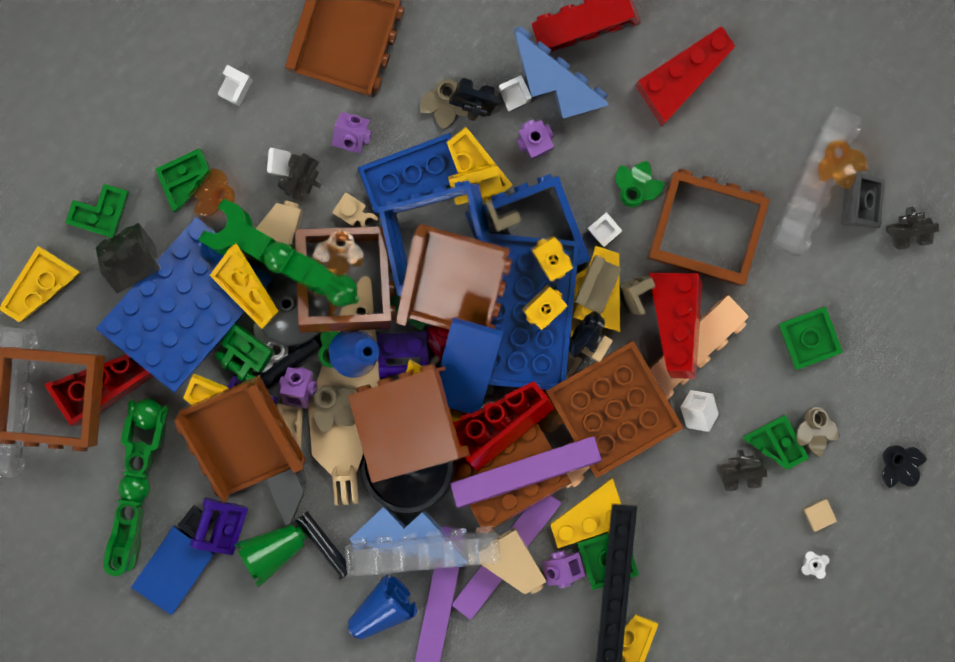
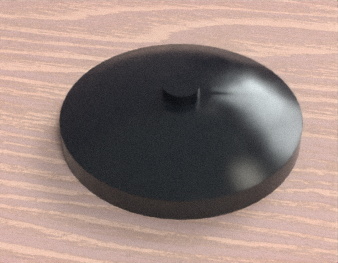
[360,454,456,513]

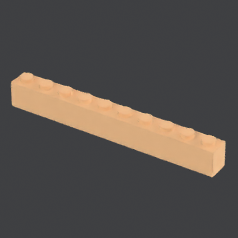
[566,295,749,488]

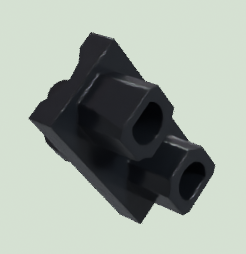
[449,78,501,121]

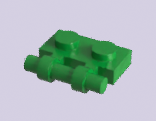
[215,324,275,382]

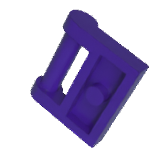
[377,332,429,379]
[190,497,248,555]

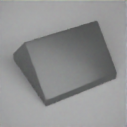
[841,172,885,228]

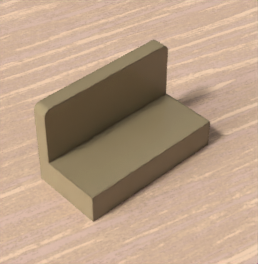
[484,199,521,231]
[574,255,621,314]
[620,276,655,316]

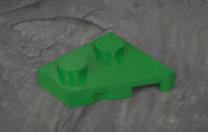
[155,148,211,213]
[743,414,809,470]

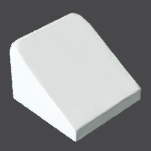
[267,148,291,177]

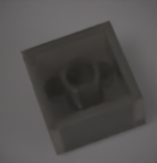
[96,223,161,294]

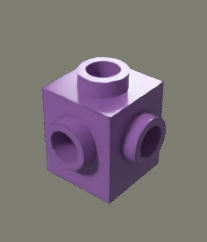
[332,112,372,154]
[516,119,554,161]
[279,367,317,409]
[541,550,585,588]

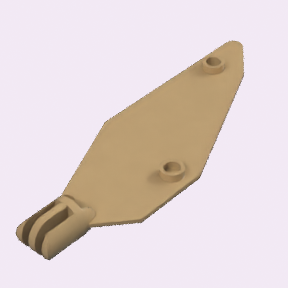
[308,276,380,506]

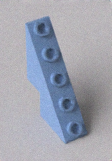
[512,26,609,118]
[349,507,469,567]

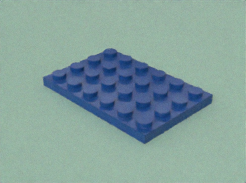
[96,217,273,393]
[488,233,579,389]

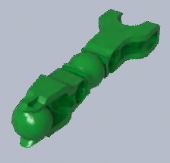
[198,198,359,307]
[103,399,169,576]

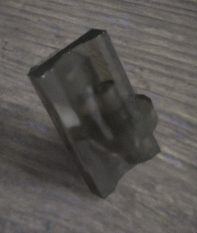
[278,153,322,202]
[886,207,939,250]
[717,449,767,491]

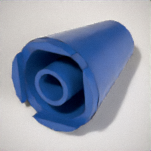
[329,330,379,378]
[348,575,417,640]

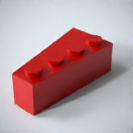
[531,0,641,53]
[635,26,736,127]
[649,273,703,379]
[44,354,154,426]
[453,381,555,472]

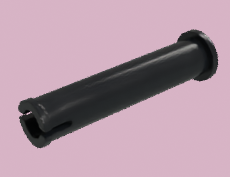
[260,337,322,389]
[295,511,355,580]

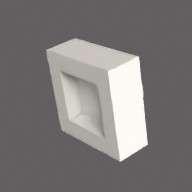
[587,212,622,247]

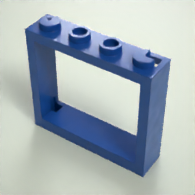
[464,173,590,265]
[378,180,492,296]

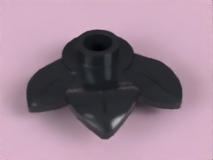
[571,311,605,358]
[882,445,927,488]

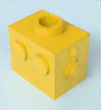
[530,236,573,281]
[522,285,568,330]

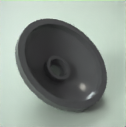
[260,274,329,346]

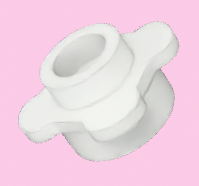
[801,551,829,579]

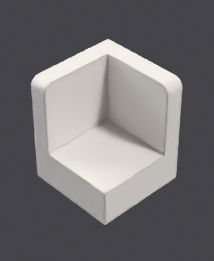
[218,65,253,107]
[498,75,532,112]
[680,390,718,432]

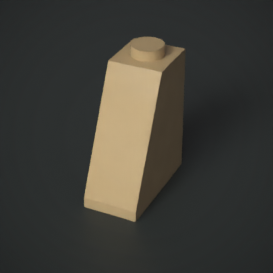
[243,200,304,259]
[472,527,546,594]

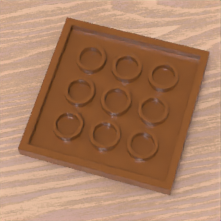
[546,341,683,479]
[454,423,572,533]

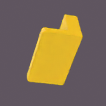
[448,163,503,205]

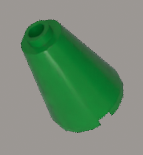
[234,525,306,587]

